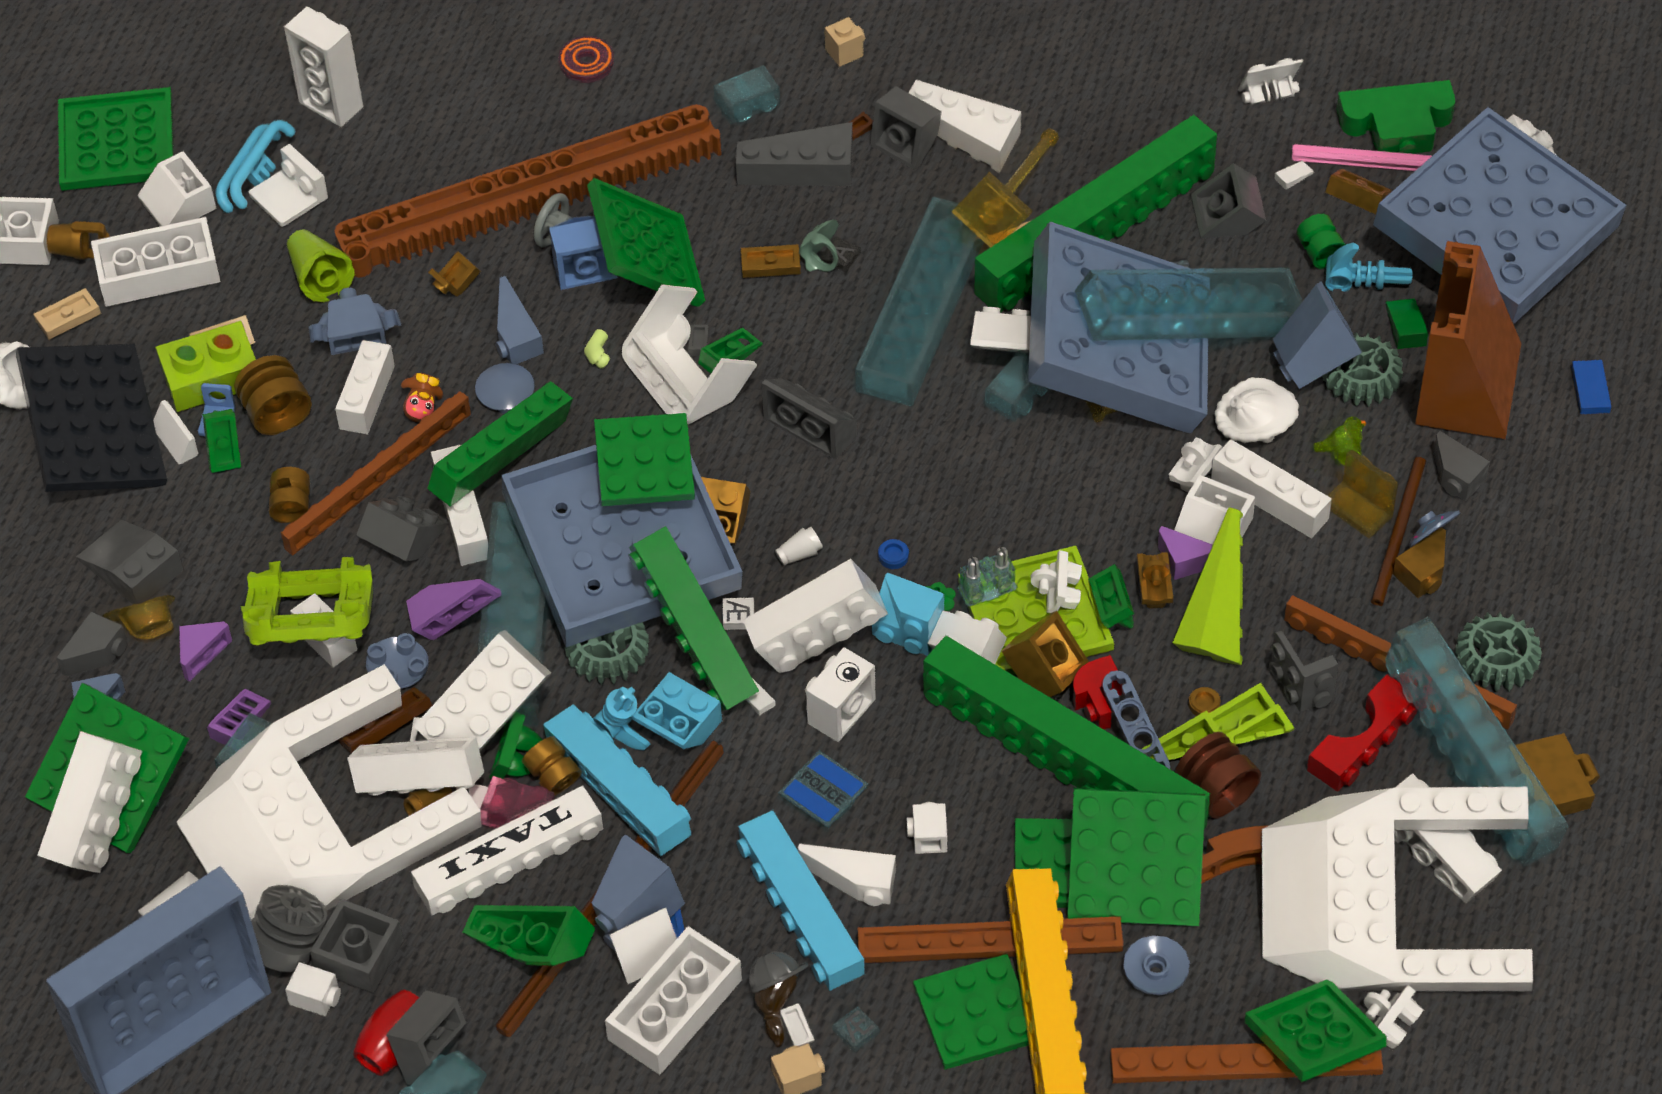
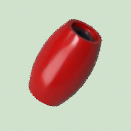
[353,990,419,1075]

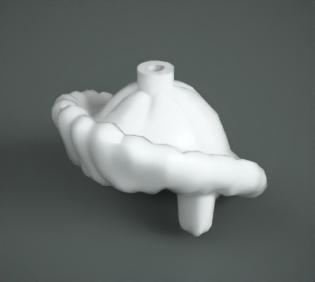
[0,341,29,409]
[1214,377,1299,443]

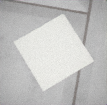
[610,907,677,984]

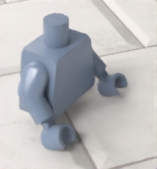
[309,288,401,355]

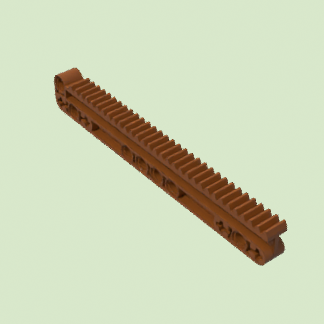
[334,105,721,278]

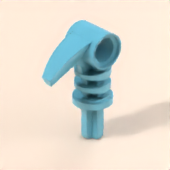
[1325,242,1413,292]
[593,686,650,750]

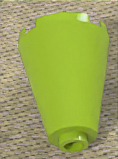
[287,230,355,302]

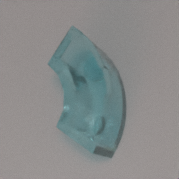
[399,1050,487,1094]

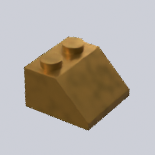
[1002,611,1089,697]

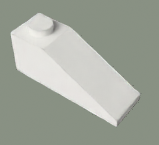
[798,844,896,906]

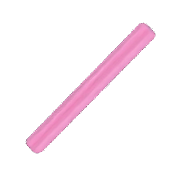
[1292,144,1432,171]

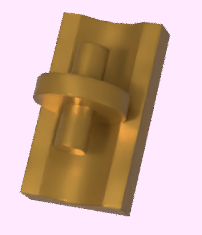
[1137,552,1173,608]

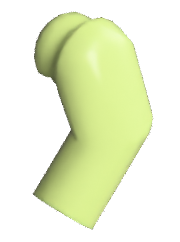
[584,329,610,369]

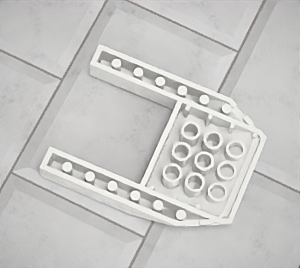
[177,664,482,920]
[1262,787,1533,991]

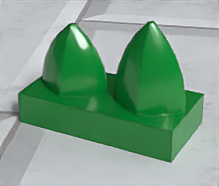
[202,409,241,473]
[1089,564,1134,629]
[489,712,543,781]

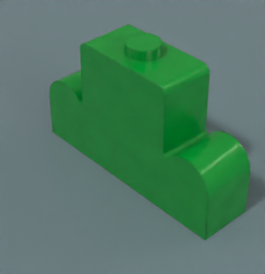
[1336,80,1455,154]

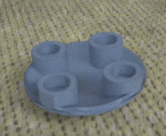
[475,363,535,414]
[366,633,429,689]

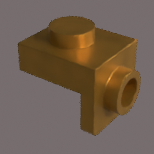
[428,251,481,297]

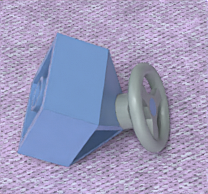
[534,193,617,290]

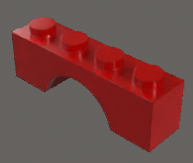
[1307,674,1417,792]

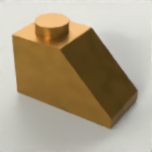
[1393,527,1446,598]

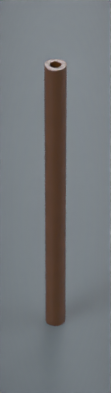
[1371,457,1426,606]

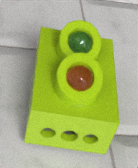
[156,321,256,412]

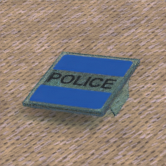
[778,750,869,828]

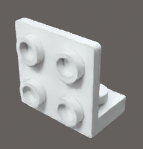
[249,144,328,227]

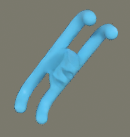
[216,120,295,213]

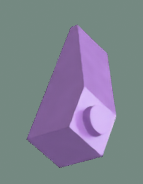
[406,579,502,640]

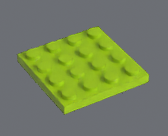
[958,546,1114,675]

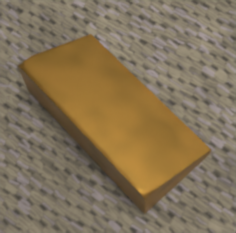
[1325,169,1392,214]

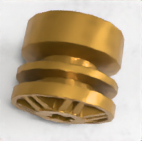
[234,355,312,435]

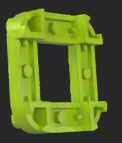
[241,557,373,645]

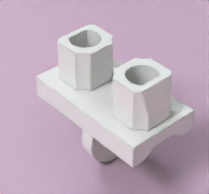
[1169,437,1222,493]
[1031,550,1082,613]
[1364,985,1423,1049]

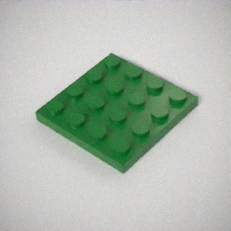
[58,87,174,191]
[587,178,706,307]
[25,683,190,853]
[1067,788,1206,926]

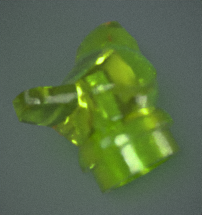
[1313,416,1366,465]

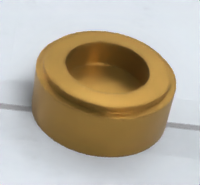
[1189,687,1221,716]

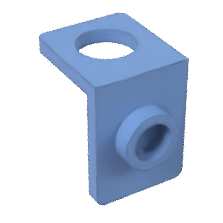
[198,383,235,436]

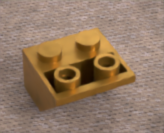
[701,477,751,545]

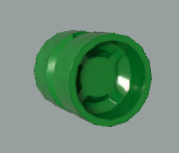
[1296,214,1346,269]

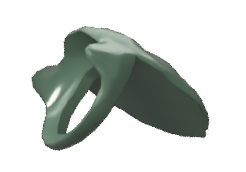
[799,219,839,272]

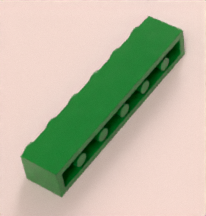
[427,381,573,506]
[628,526,759,711]

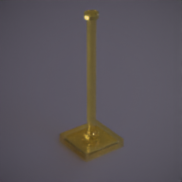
[952,129,1059,247]

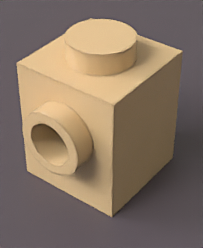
[825,17,865,67]
[771,1043,825,1094]

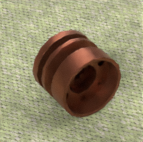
[1175,732,1262,819]

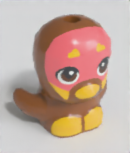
[401,373,443,423]

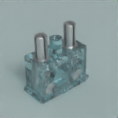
[957,547,1018,607]

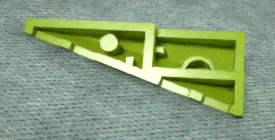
[1173,507,1243,665]
[1142,683,1294,760]

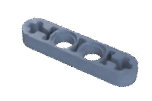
[1103,670,1171,770]

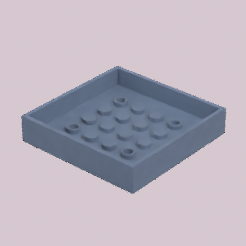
[1373,107,1626,324]
[1028,222,1209,433]
[501,445,743,647]
[46,866,272,1094]

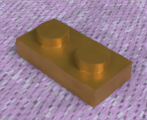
[741,244,801,278]

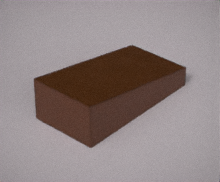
[850,111,873,140]

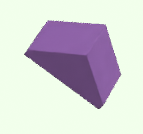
[1158,526,1213,580]
[180,621,232,682]

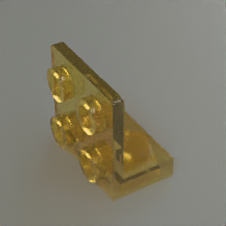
[1327,450,1398,539]

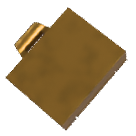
[1504,733,1600,824]

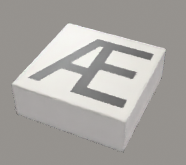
[723,598,754,630]

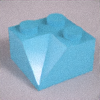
[872,572,944,656]

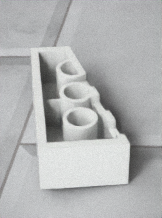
[909,80,1021,173]
[1394,773,1502,903]

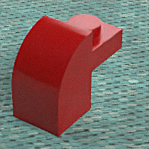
[1073,655,1122,730]

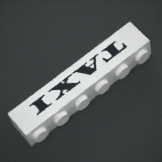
[411,786,603,916]

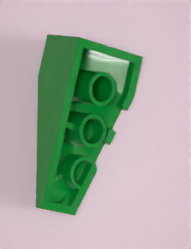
[462,905,596,966]

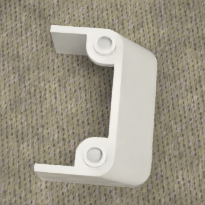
[622,285,757,424]

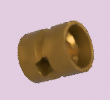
[269,467,310,523]
[522,736,582,797]

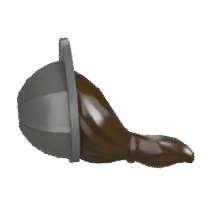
[749,951,809,1048]

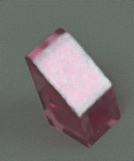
[480,776,554,828]

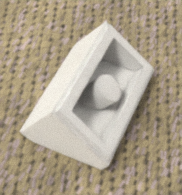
[153,400,198,464]

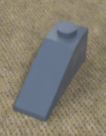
[495,276,544,364]

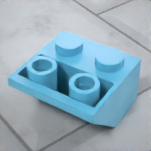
[632,672,722,749]

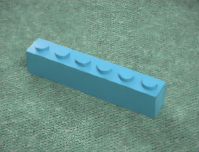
[543,704,691,856]
[736,810,865,991]

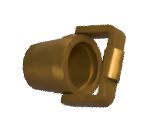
[47,221,110,259]

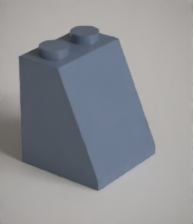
[1273,281,1362,389]
[591,835,685,951]

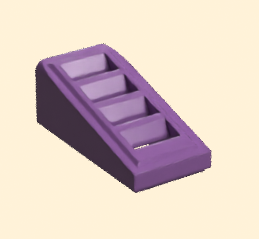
[207,689,271,750]

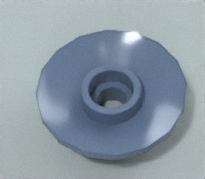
[1408,510,1461,548]
[1123,935,1190,995]

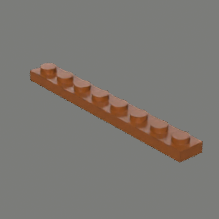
[281,391,471,556]
[1284,595,1517,730]
[858,916,1123,963]
[1111,1043,1383,1083]

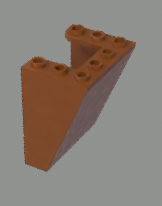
[1415,241,1521,439]

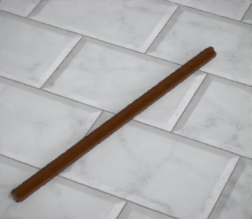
[496,740,724,1037]

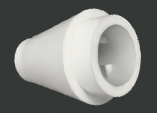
[775,527,823,566]

